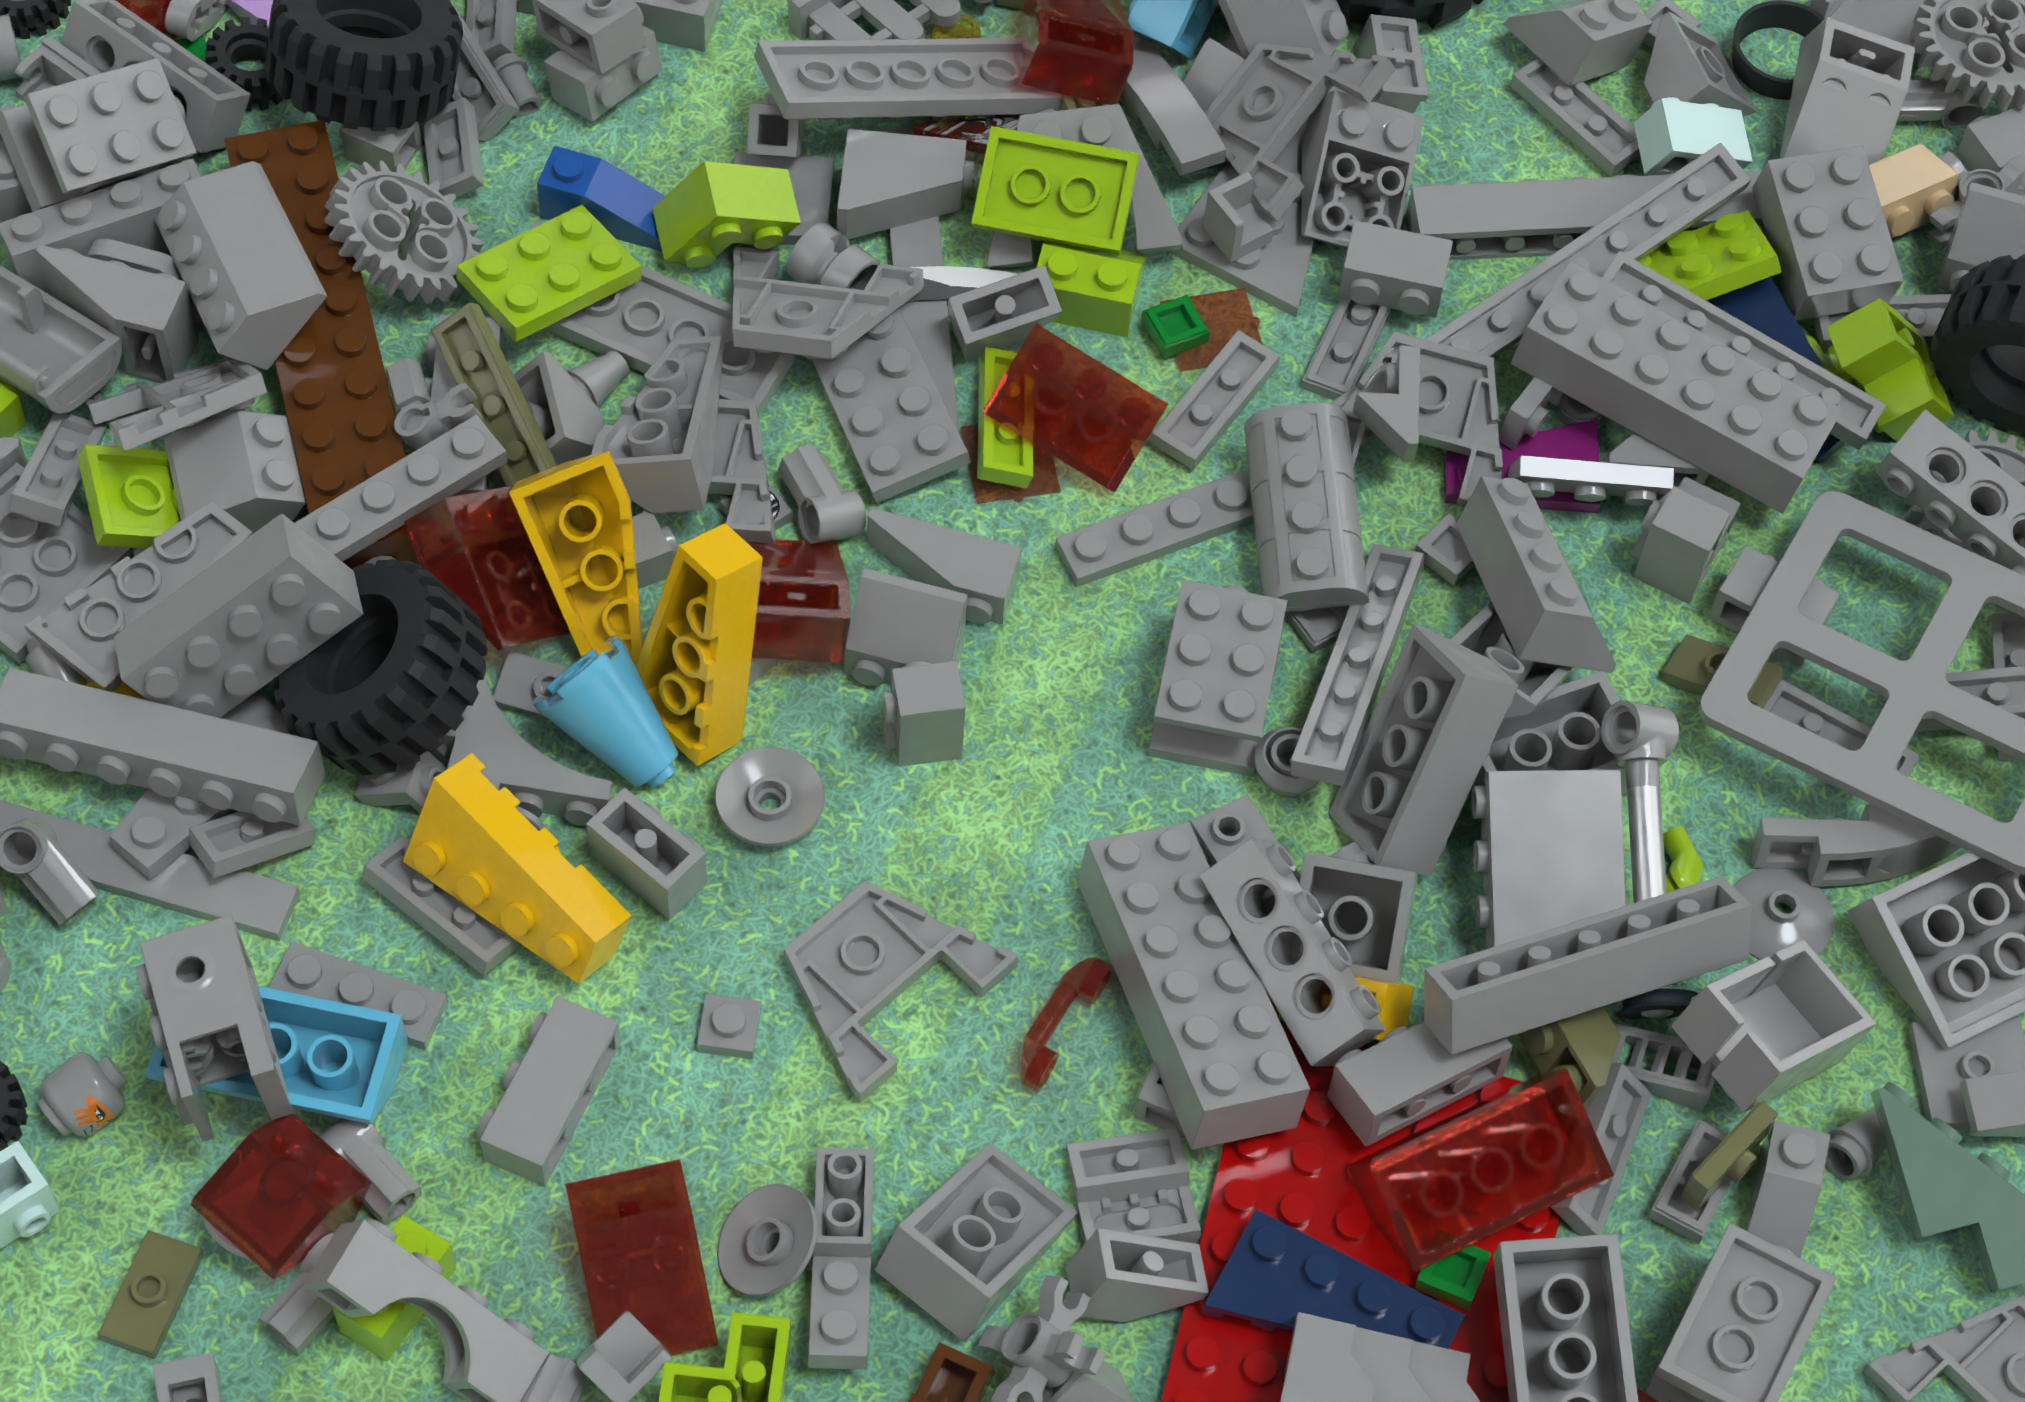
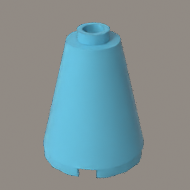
[533,635,678,789]

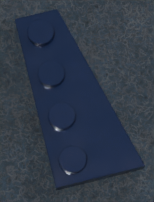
[1202,1209,1465,1349]

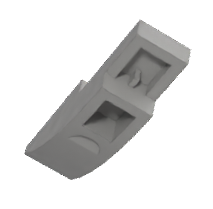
[1751,804,1974,887]
[808,1147,874,1369]

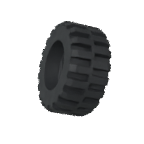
[265,0,463,131]
[1930,254,2025,438]
[273,559,487,775]

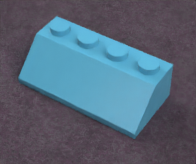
[146,986,408,1124]

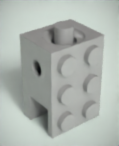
[0,58,197,212]
[1148,580,1288,777]
[135,915,294,1142]
[1641,1223,1837,1402]

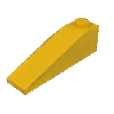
[509,450,643,666]

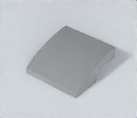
[1066,1128,1201,1244]

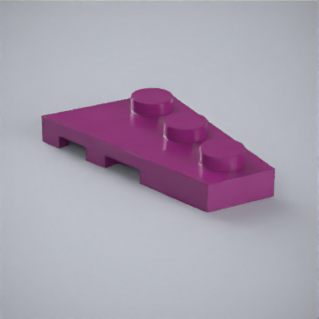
[1444,419,1601,513]

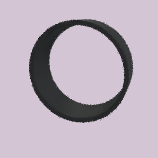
[1732,0,1825,100]

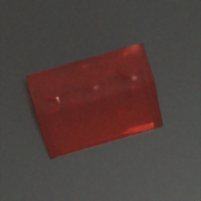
[982,323,1170,493]

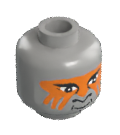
[38,1052,128,1138]

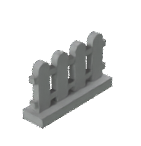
[787,0,993,40]

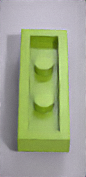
[977,346,1034,489]

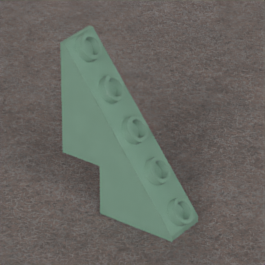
[1870,1082,2025,1292]

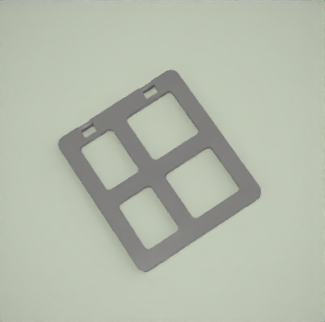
[1698,491,2025,874]

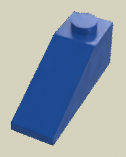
[537,146,665,251]

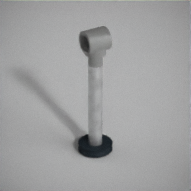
[1601,700,1698,1019]

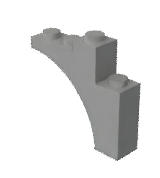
[430,625,614,827]

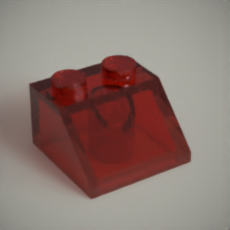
[190,1114,372,1279]

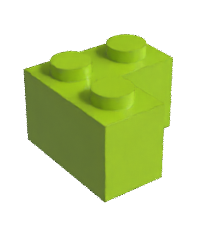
[652,161,801,268]
[1827,298,1954,442]
[658,1312,791,1402]

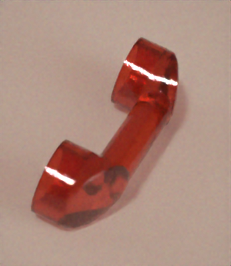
[1020,957,1114,1093]

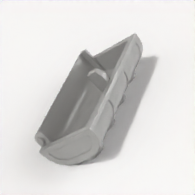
[0,265,122,414]
[1244,403,1369,612]

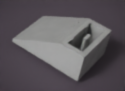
[1780,17,1915,165]
[1301,90,1424,249]
[36,244,200,383]

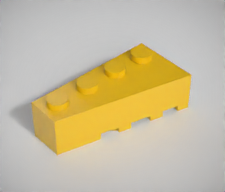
[636,523,763,766]
[403,753,632,984]

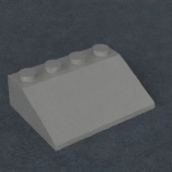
[1847,852,2025,1050]

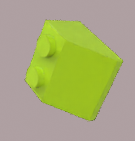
[1037,241,1148,337]

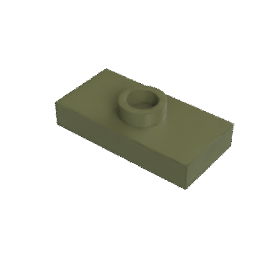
[1662,634,1783,708]
[1681,1101,1778,1212]
[98,1230,204,1359]

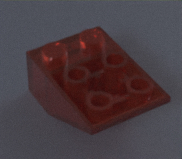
[1021,0,1134,105]
[404,485,571,651]
[747,539,851,663]
[565,1159,719,1356]

